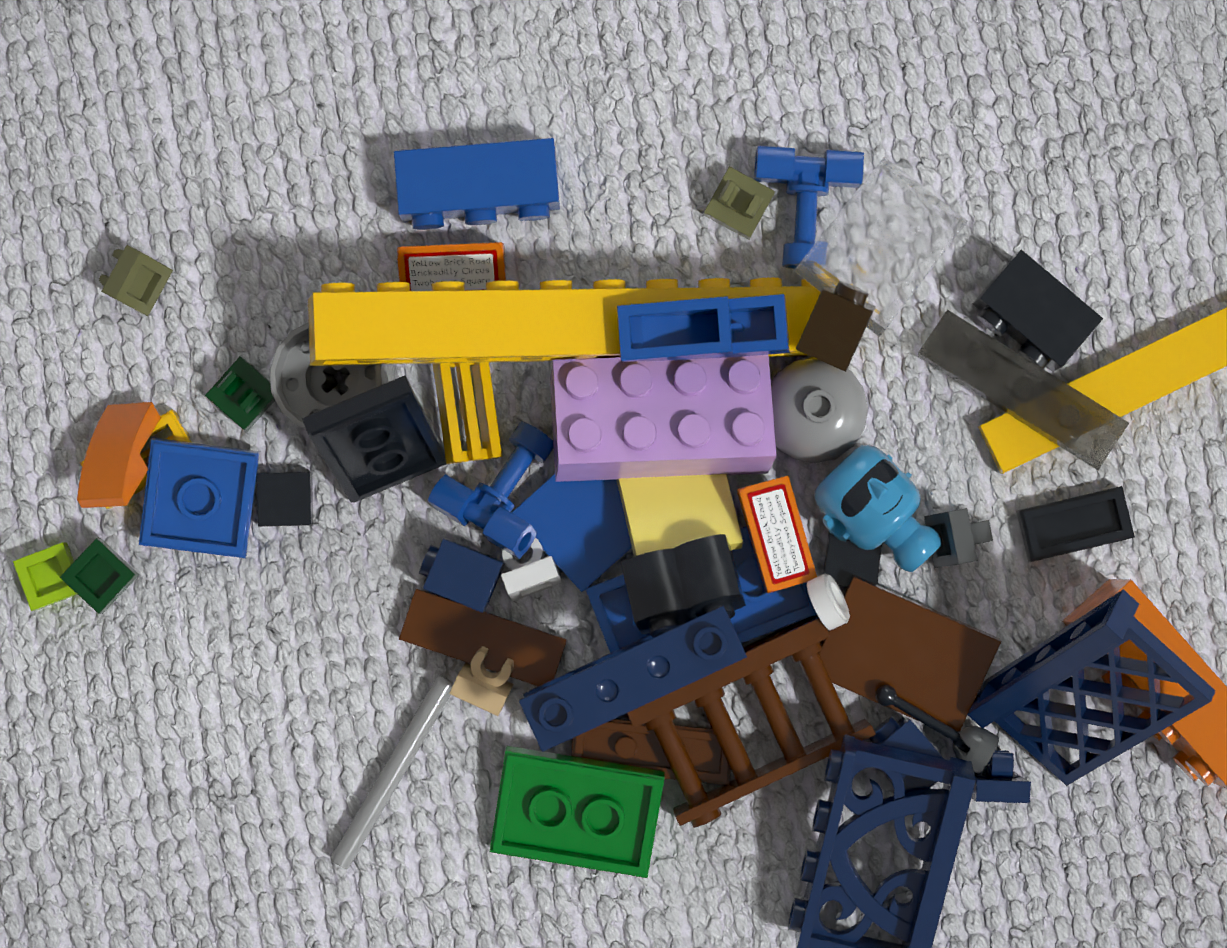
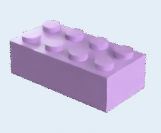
[550,355,777,482]

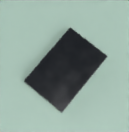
[302,375,446,503]

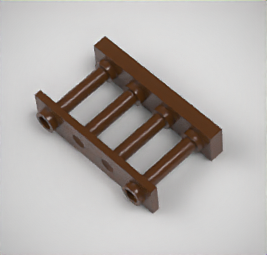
[627,614,876,828]

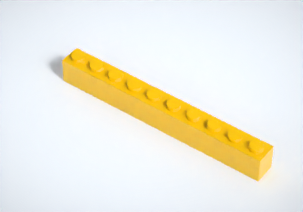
[308,277,836,366]

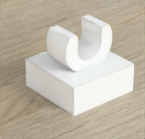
[501,538,563,601]

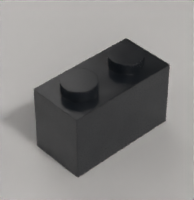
[972,249,1104,372]

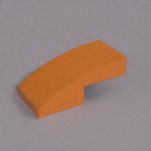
[77,402,161,508]

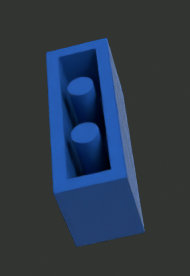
[394,138,560,230]

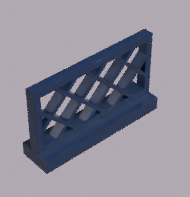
[967,589,1216,786]

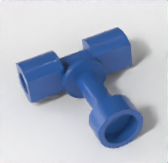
[754,146,864,270]
[428,421,554,559]

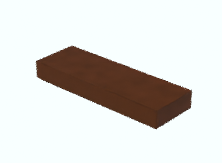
[399,589,567,686]
[571,719,731,785]

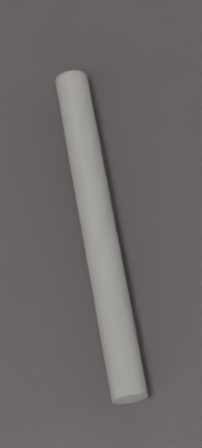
[330,674,454,869]

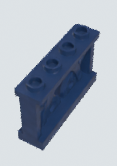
[788,735,976,948]

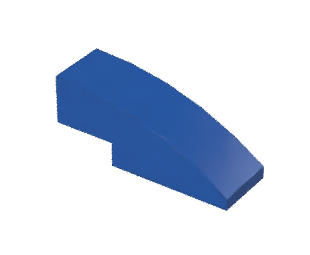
[617,294,790,362]

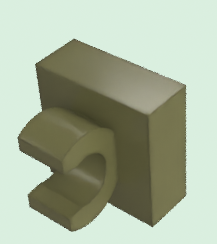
[703,166,776,240]
[99,245,173,316]

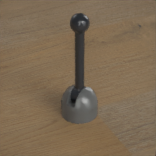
[875,685,999,774]

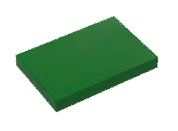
[490,745,665,878]

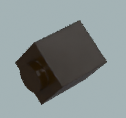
[796,281,876,372]

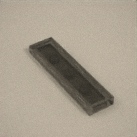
[918,309,1129,471]

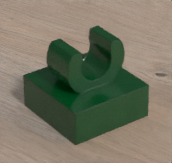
[205,356,275,432]
[60,538,140,614]

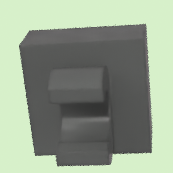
[924,508,993,568]

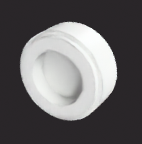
[807,573,850,630]

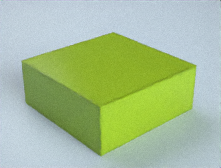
[13,542,78,611]

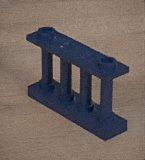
[519,606,747,752]

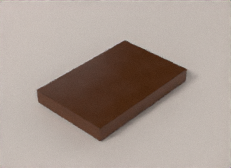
[818,574,1001,732]

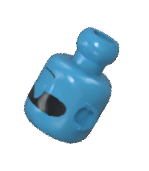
[814,445,941,572]

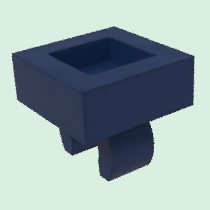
[971,750,1031,803]

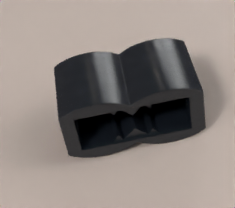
[621,534,746,637]

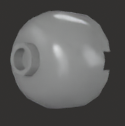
[771,357,868,464]

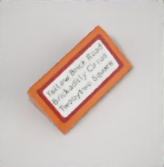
[397,242,506,291]
[737,476,817,593]

